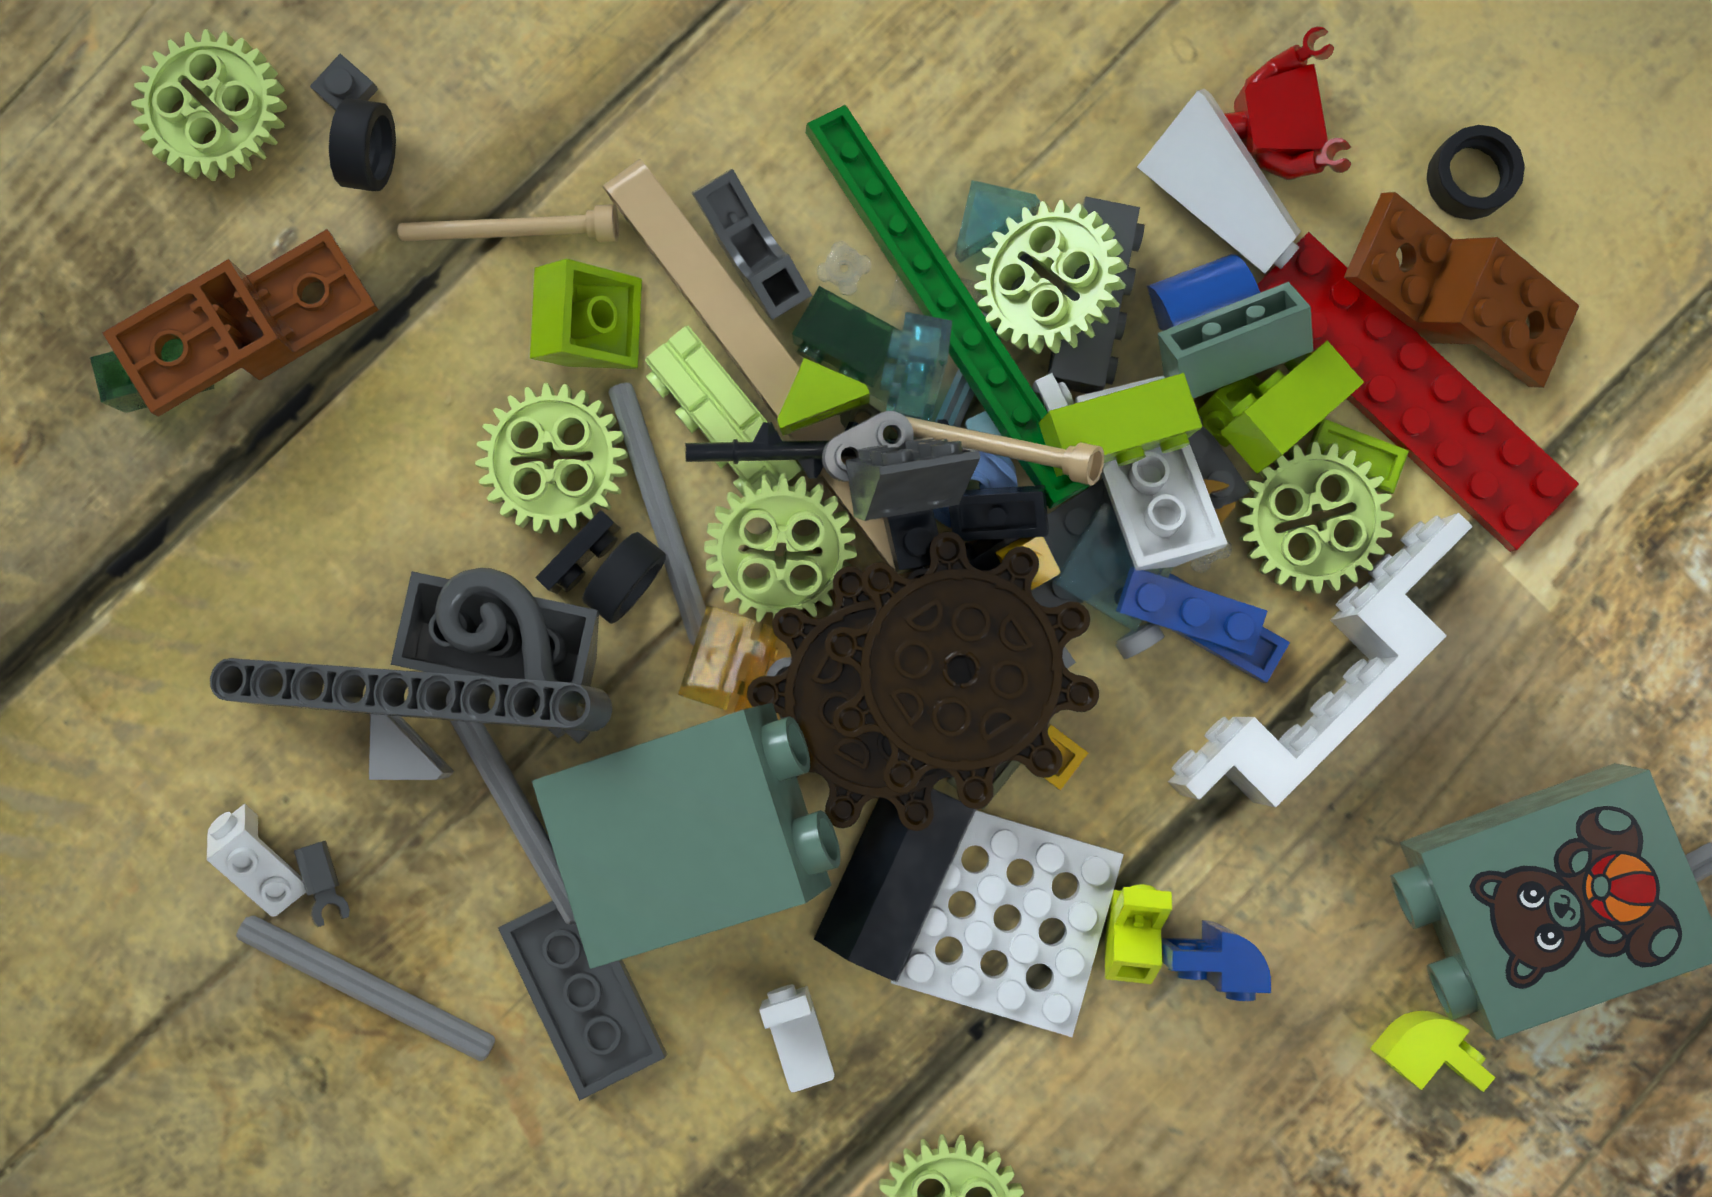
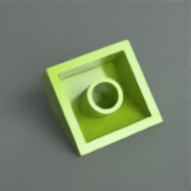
[530,258,642,369]

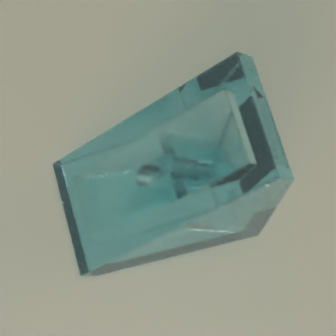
[955,180,1040,263]

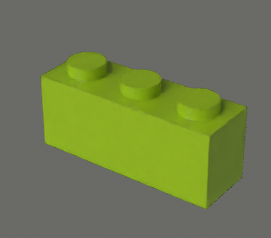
[1220,340,1364,474]
[1039,373,1202,477]

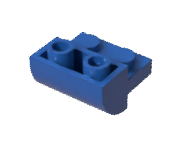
[1147,254,1260,331]
[1162,920,1271,1001]

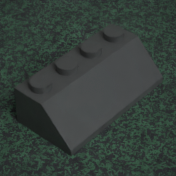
[390,571,599,704]

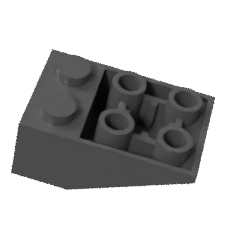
[846,438,980,521]

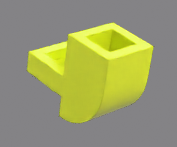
[1105,884,1172,984]
[1370,1011,1496,1092]

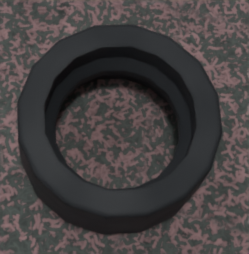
[329,98,396,191]
[1426,125,1525,220]
[582,532,666,624]

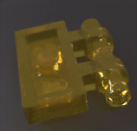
[678,605,779,712]

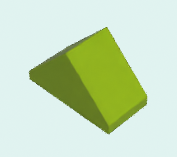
[777,358,870,436]

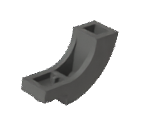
[692,169,812,320]

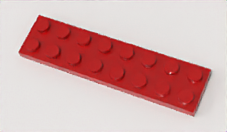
[1257,232,1579,552]

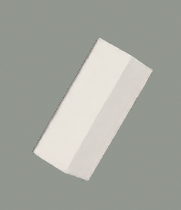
[1075,375,1228,571]

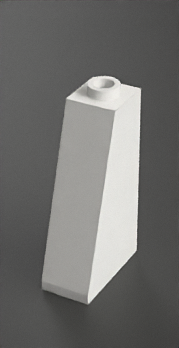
[1137,89,1301,273]

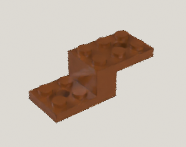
[1344,192,1579,388]
[102,229,379,417]

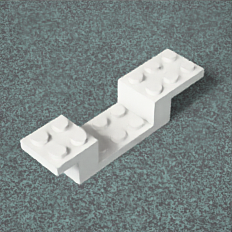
[1168,513,1473,807]

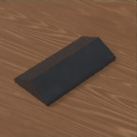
[814,788,976,982]

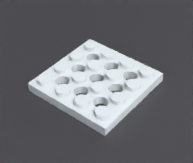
[890,810,1124,1037]

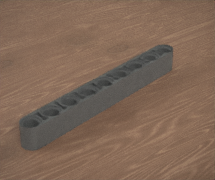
[210,658,612,732]

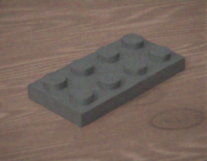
[498,900,667,1101]

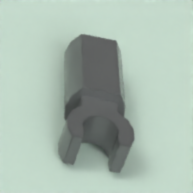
[294,841,350,927]

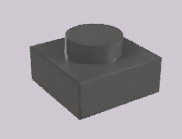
[310,54,378,111]

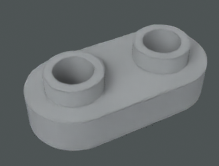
[822,411,914,482]

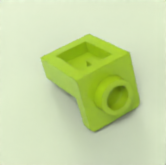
[1197,375,1263,447]

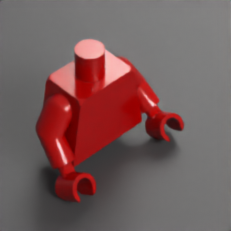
[1224,26,1351,180]

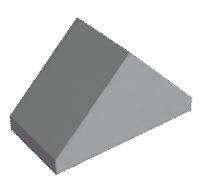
[369,714,454,780]

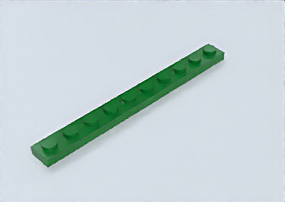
[805,105,1090,509]

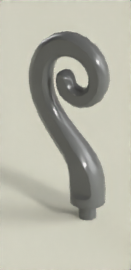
[435,568,590,744]

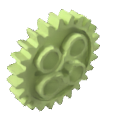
[131,29,287,181]
[974,200,1127,354]
[475,383,629,535]
[1237,442,1394,593]
[704,473,857,622]
[879,1134,1024,1197]

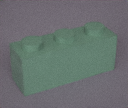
[1158,282,1313,398]

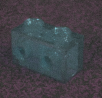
[880,312,952,421]

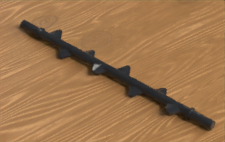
[685,419,949,479]

